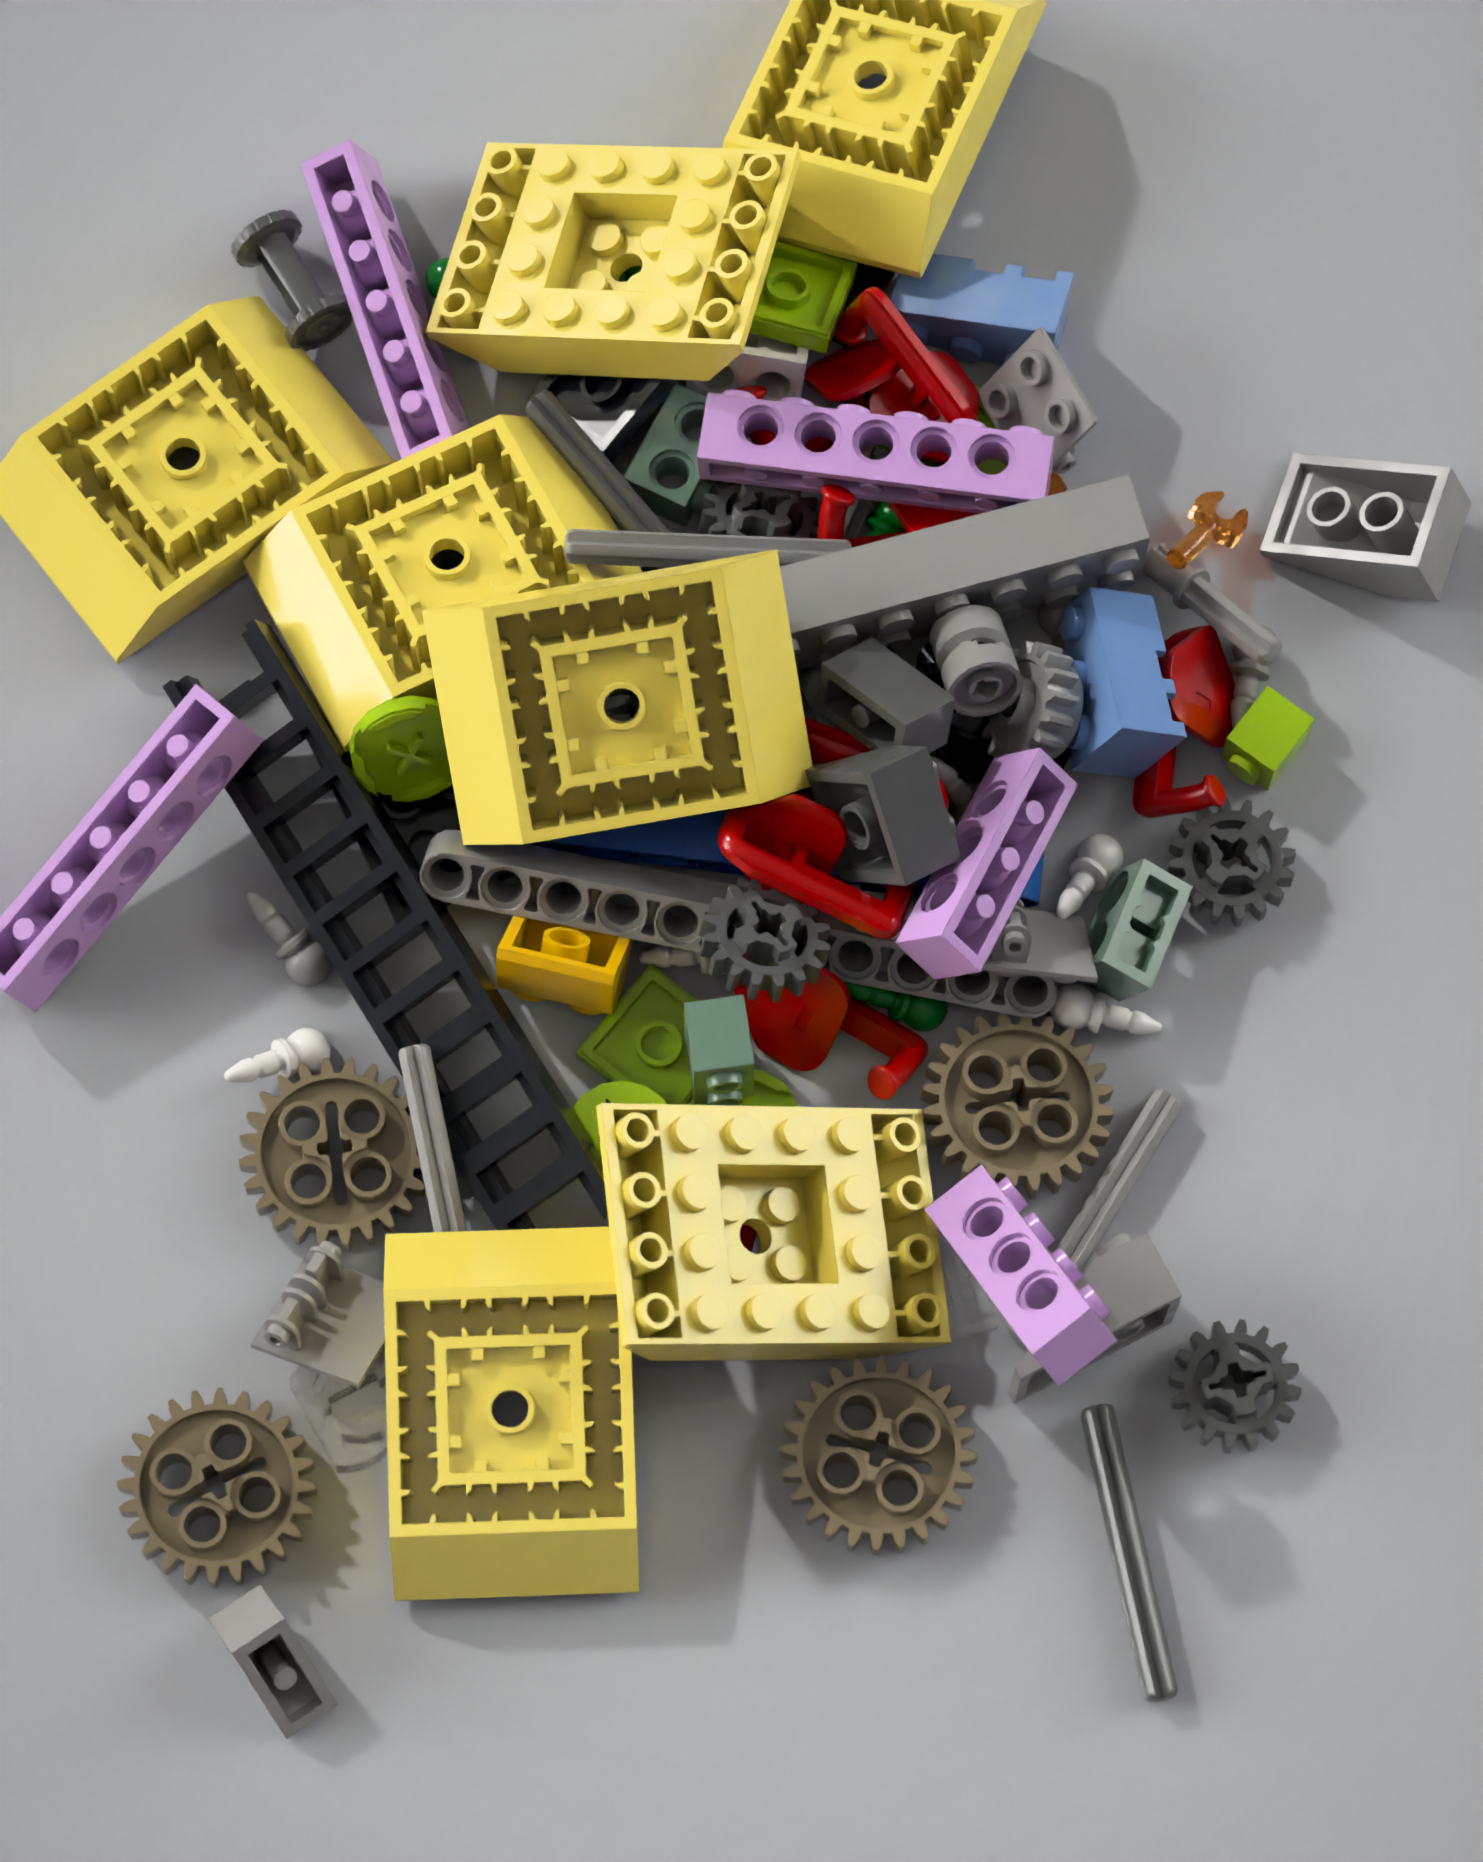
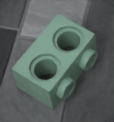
[624,384,714,528]
[1084,859,1193,1001]
[684,994,754,1106]

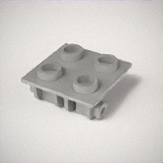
[978,327,1099,474]
[982,895,1098,983]
[251,1241,385,1388]

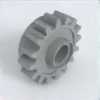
[981,640,1083,759]

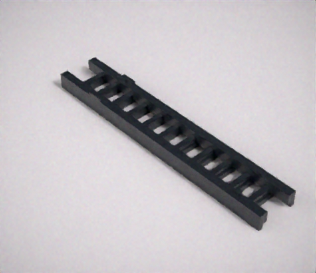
[162,619,608,1230]

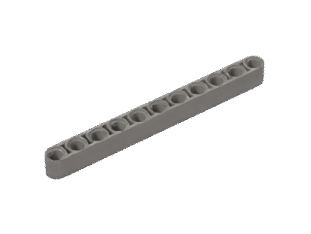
[419,830,1057,1018]

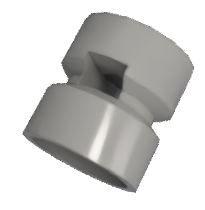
[929,605,1023,717]

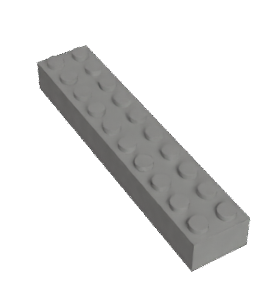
[604,475,1150,721]

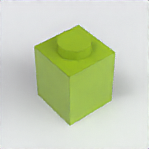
[1221,685,1315,790]

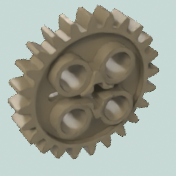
[920,1012,1115,1200]
[239,1057,426,1251]
[780,1355,978,1555]
[117,1388,317,1588]

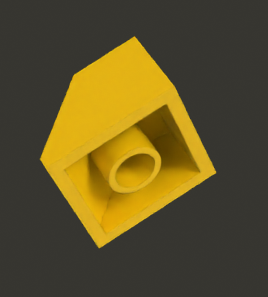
[496,916,633,1015]

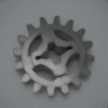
[698,480,820,539]
[1167,798,1296,927]
[699,879,831,1002]
[1168,1319,1302,1454]

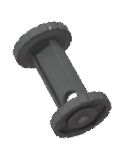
[231,210,353,351]

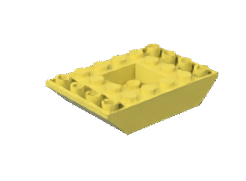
[722,0,1047,279]
[425,143,801,381]
[0,296,395,665]
[243,414,642,752]
[422,549,812,845]
[596,1103,952,1361]
[383,1226,640,1601]

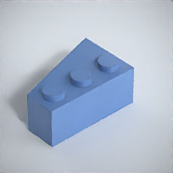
[890,254,1075,366]
[1060,586,1187,779]

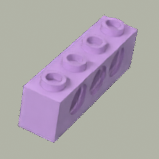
[895,748,1078,979]
[925,1164,1117,1386]

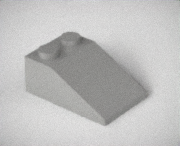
[1259,453,1471,602]
[1008,1232,1182,1404]

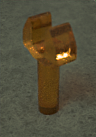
[1166,491,1248,570]

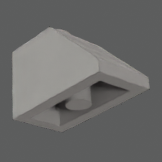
[209,1585,338,1739]

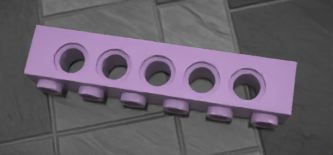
[301,140,470,459]
[697,390,1054,514]
[0,684,263,1013]

